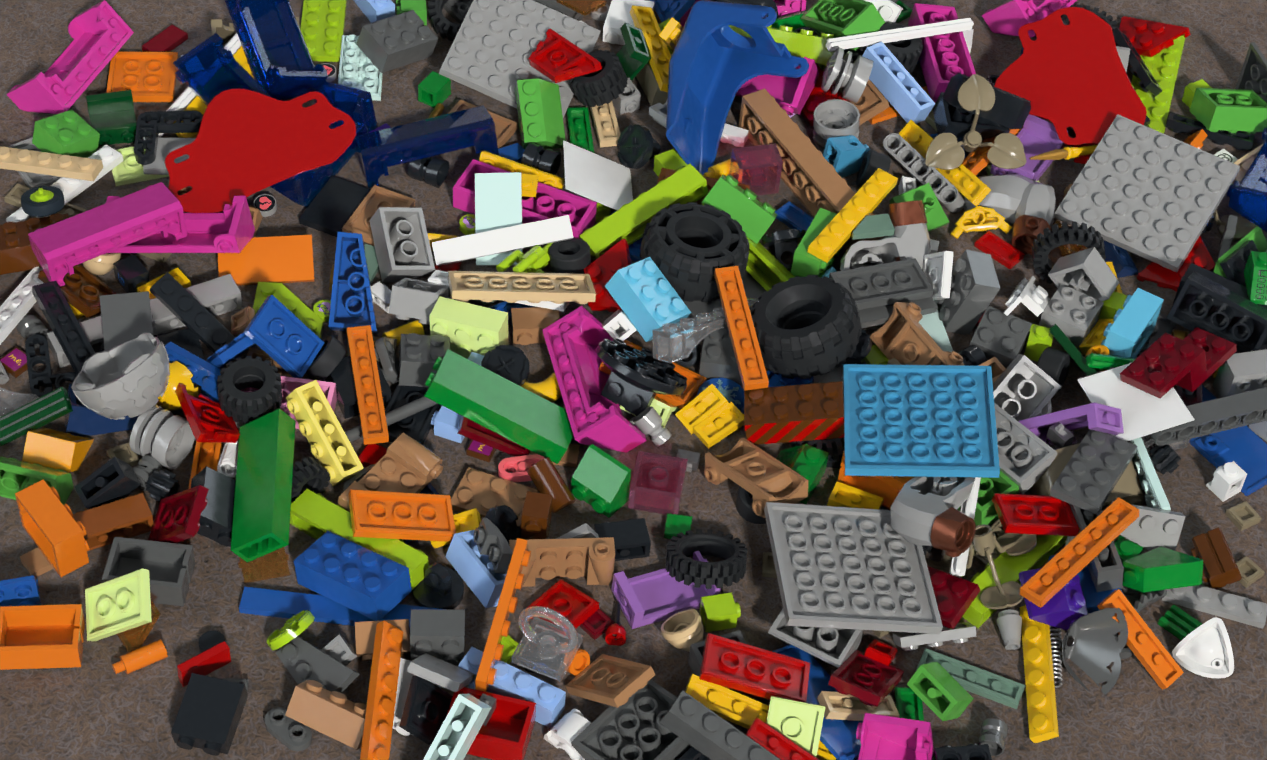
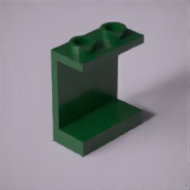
[616,22,651,81]
[86,90,137,146]

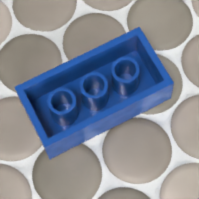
[294,531,412,621]

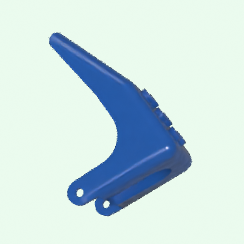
[666,0,809,175]

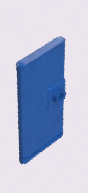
[1187,385,1267,496]
[772,645,863,760]

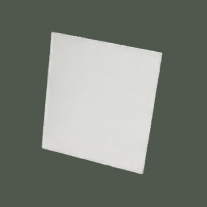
[563,140,633,211]
[1077,363,1195,441]

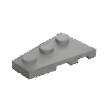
[1111,501,1186,551]

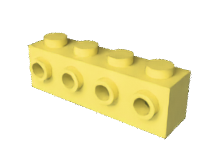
[285,380,364,486]

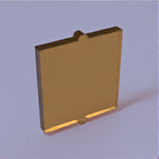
[556,0,607,16]
[238,547,290,583]

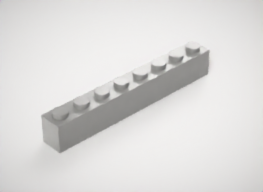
[47,274,242,368]

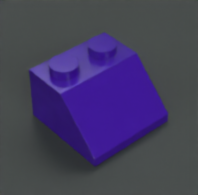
[1019,568,1088,630]

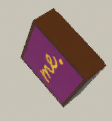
[0,347,28,378]
[466,440,496,462]

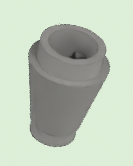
[996,609,1022,650]

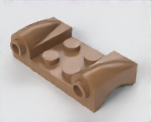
[870,302,964,365]
[338,432,443,512]
[704,437,808,518]
[509,537,615,587]

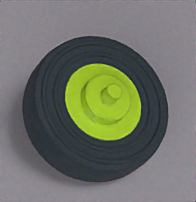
[21,186,65,217]

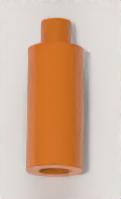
[112,639,168,674]

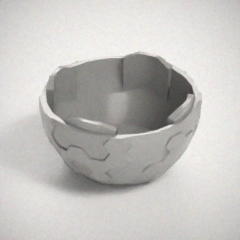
[71,333,170,420]

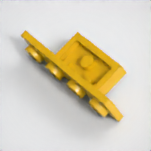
[479,151,564,190]

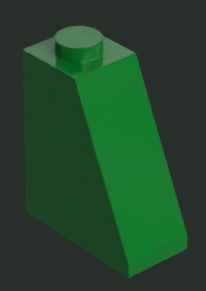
[1122,546,1204,592]

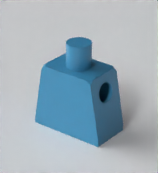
[823,135,870,178]

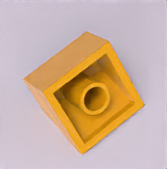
[22,428,94,473]

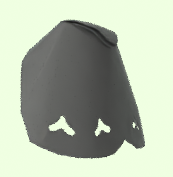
[1062,608,1128,695]

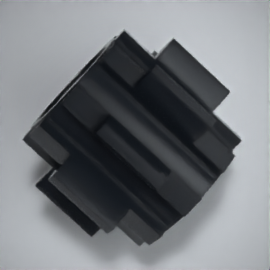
[1149,444,1181,475]
[146,470,180,502]

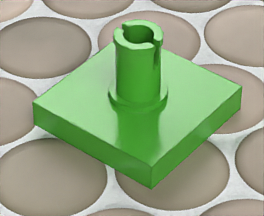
[889,183,949,232]

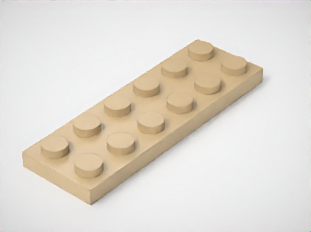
[448,271,596,304]

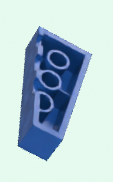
[328,232,378,334]

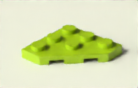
[253,282,323,339]

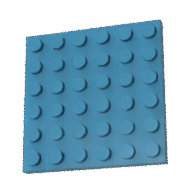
[843,364,1000,478]

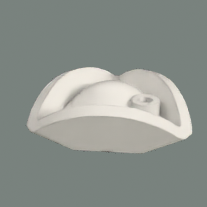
[1172,617,1234,678]

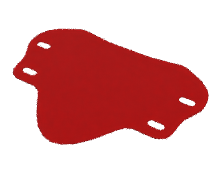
[994,7,1147,145]
[165,89,356,213]

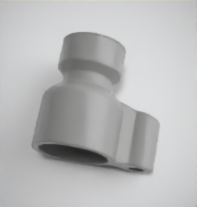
[629,406,672,447]

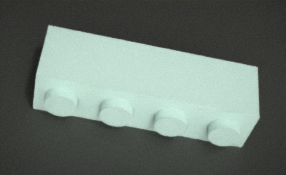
[423,694,492,760]

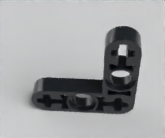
[134,111,203,165]
[25,334,77,399]

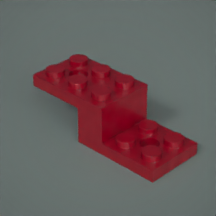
[1120,327,1237,399]

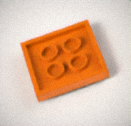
[106,51,178,102]

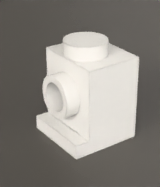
[603,309,637,341]
[1206,461,1247,502]

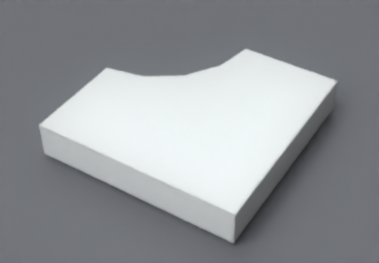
[923,251,954,300]

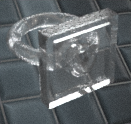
[512,606,583,682]

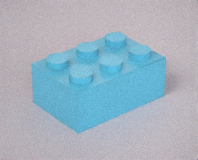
[605,257,691,342]
[1101,288,1164,359]

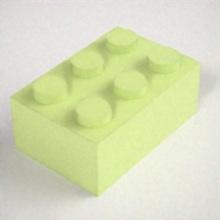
[429,296,509,358]

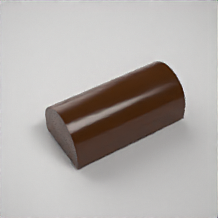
[527,457,576,514]

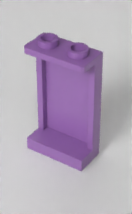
[990,114,1068,182]
[1019,402,1124,447]
[611,551,721,629]

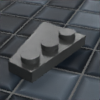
[276,636,360,693]

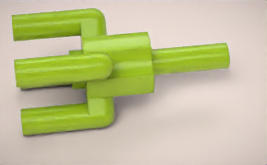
[496,242,555,273]

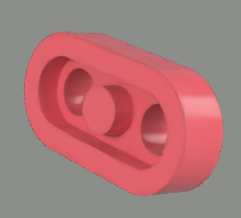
[498,454,545,483]

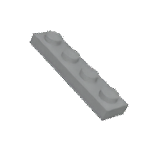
[1162,585,1267,629]

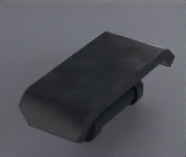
[943,73,1031,129]

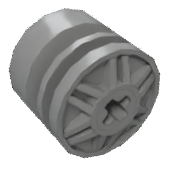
[821,47,873,103]
[813,99,860,154]
[129,405,195,470]

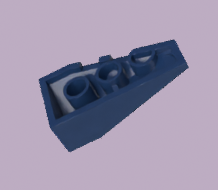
[65,384,171,436]

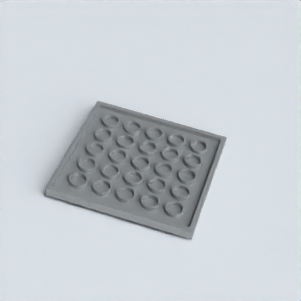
[439,0,601,118]
[1054,114,1240,272]
[764,502,943,634]

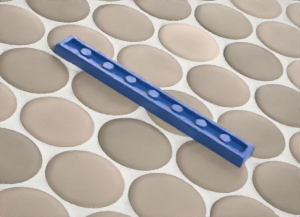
[239,587,447,632]

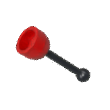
[605,595,626,646]

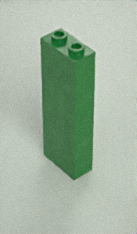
[425,349,573,464]
[231,408,296,563]

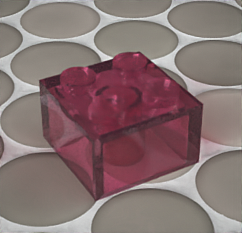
[729,143,783,196]
[628,451,688,515]

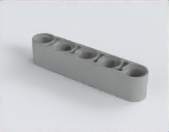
[883,133,965,213]

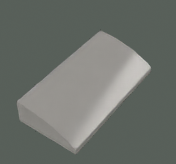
[994,403,1057,494]

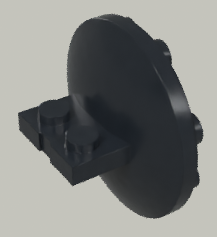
[596,338,687,416]

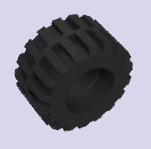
[865,22,923,74]
[569,50,628,107]
[217,356,282,424]

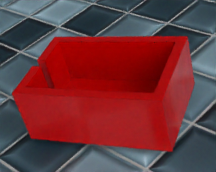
[446,687,536,760]

